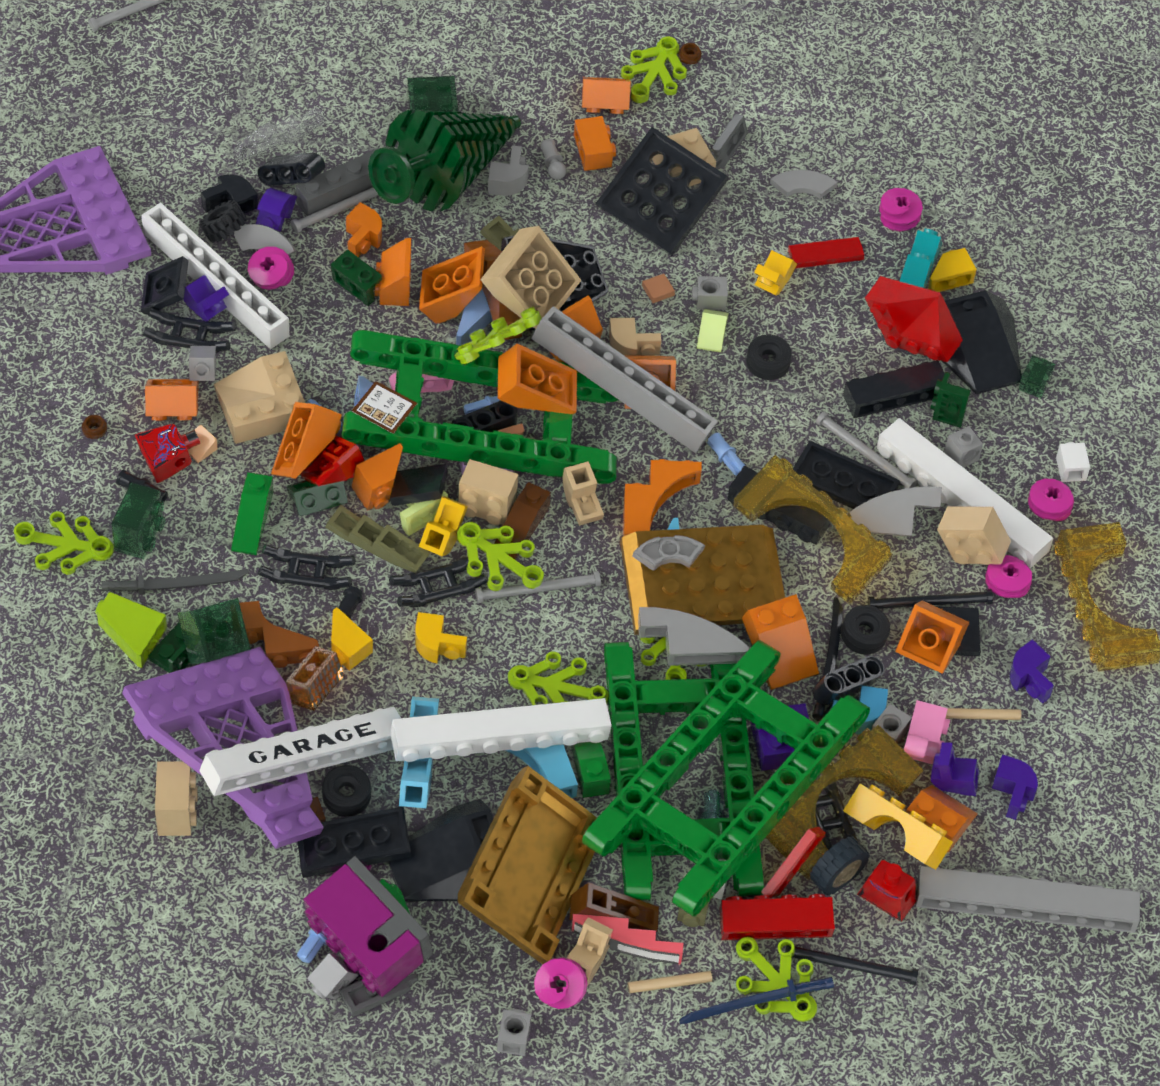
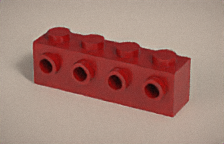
[719,894,835,941]

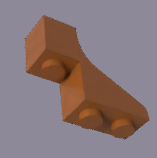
[233,601,320,668]

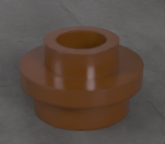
[678,43,702,64]
[82,415,107,439]

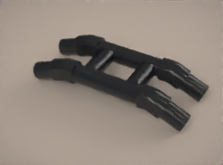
[142,307,236,353]
[258,544,356,590]
[389,556,488,608]
[800,765,860,853]

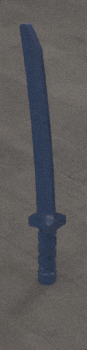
[679,977,834,1024]

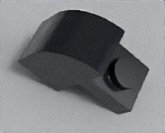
[201,174,258,214]

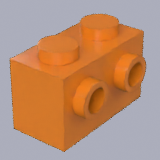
[574,116,616,171]

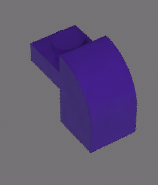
[256,188,297,232]
[183,274,229,321]
[1009,639,1054,703]
[931,742,980,796]
[992,754,1038,820]

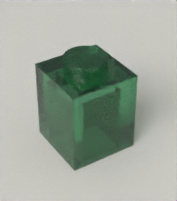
[1018,355,1056,399]

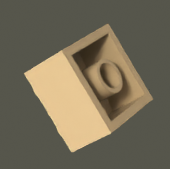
[652,128,716,186]
[458,459,518,525]
[937,506,1011,565]
[155,761,198,836]

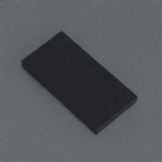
[787,440,900,509]
[298,806,412,878]

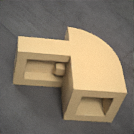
[609,318,661,356]
[563,461,604,526]
[567,917,613,986]

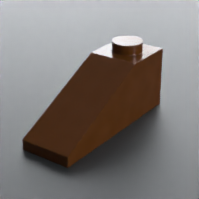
[494,482,551,560]
[570,882,659,932]

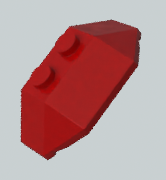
[300,435,365,486]

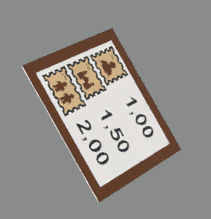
[352,381,417,434]

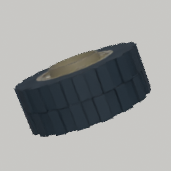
[810,836,870,895]

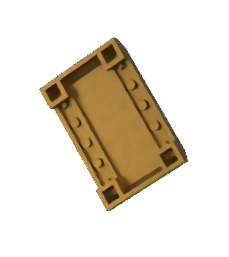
[620,524,785,635]
[458,766,597,965]

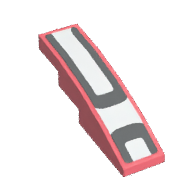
[572,914,683,965]

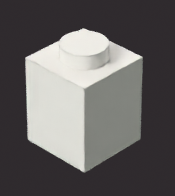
[1056,442,1090,482]

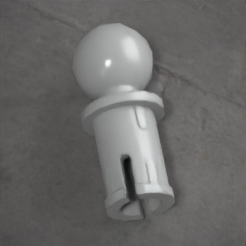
[540,139,567,180]

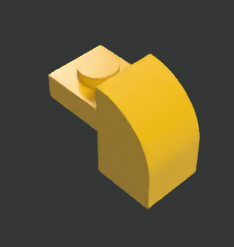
[754,250,797,296]
[419,496,468,556]
[415,612,467,664]

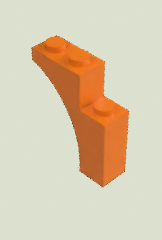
[623,459,702,536]

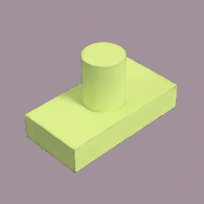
[400,490,448,536]

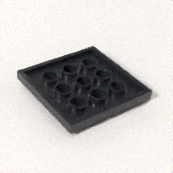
[595,127,729,256]

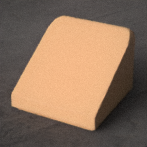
[188,425,218,463]

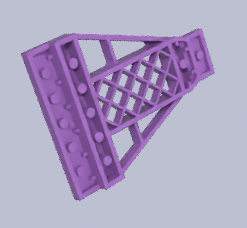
[0,146,151,275]
[122,647,324,849]

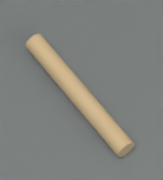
[946,708,1021,720]
[628,971,712,993]

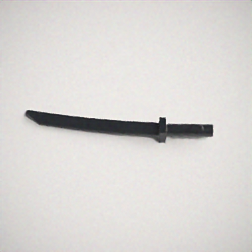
[812,597,843,720]

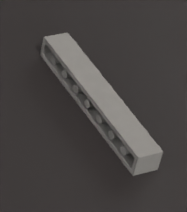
[531,306,718,453]
[916,866,1140,933]

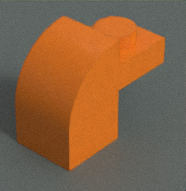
[346,202,382,257]

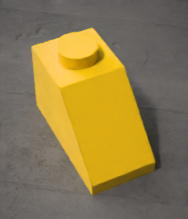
[928,248,977,292]
[331,607,373,671]

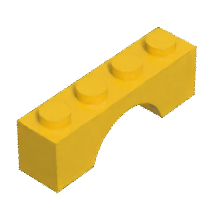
[843,783,953,870]

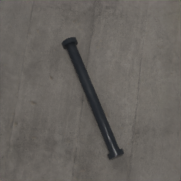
[867,589,993,609]
[785,945,919,985]

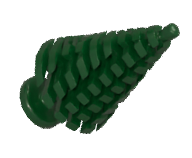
[368,109,521,212]

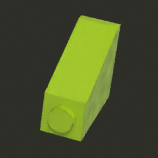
[95,592,167,668]

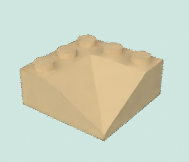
[480,226,581,329]
[213,351,305,444]

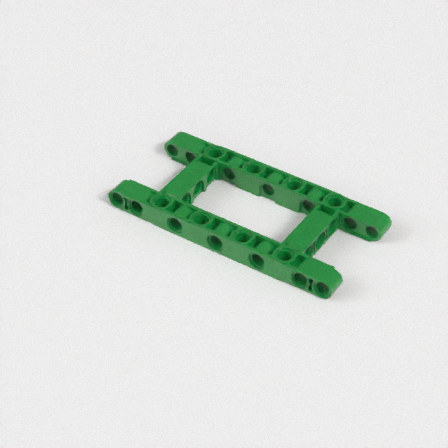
[342,330,618,484]
[582,640,870,917]
[604,642,764,900]

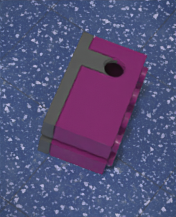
[303,856,433,997]

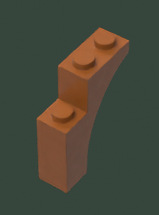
[464,240,522,340]

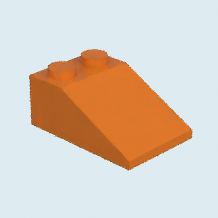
[419,246,485,324]
[498,344,577,414]
[271,402,342,479]
[742,594,819,690]

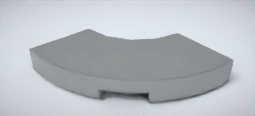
[770,170,838,199]
[234,224,296,256]
[632,535,705,571]

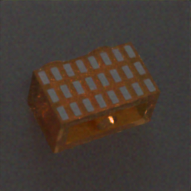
[285,646,344,711]

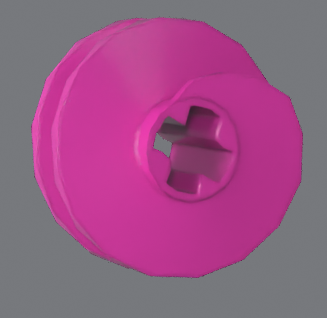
[879,188,923,232]
[248,247,294,290]
[1028,479,1074,521]
[985,555,1032,598]
[534,958,588,1009]

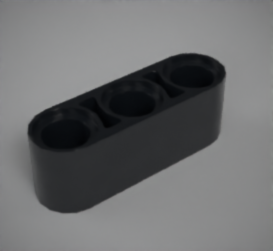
[257,153,325,186]
[451,401,518,432]
[812,656,885,705]

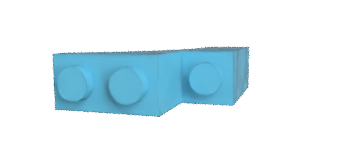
[399,696,439,808]
[505,744,578,798]

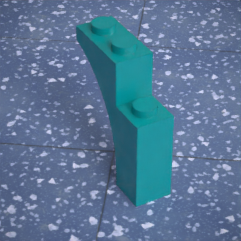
[900,228,942,288]

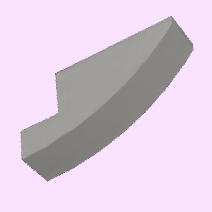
[833,486,942,537]
[638,607,749,666]

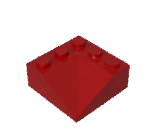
[865,276,963,362]

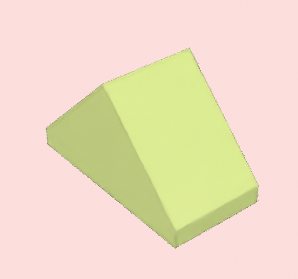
[697,309,729,352]

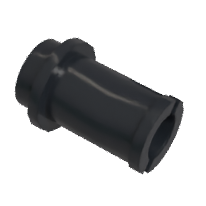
[338,586,363,619]

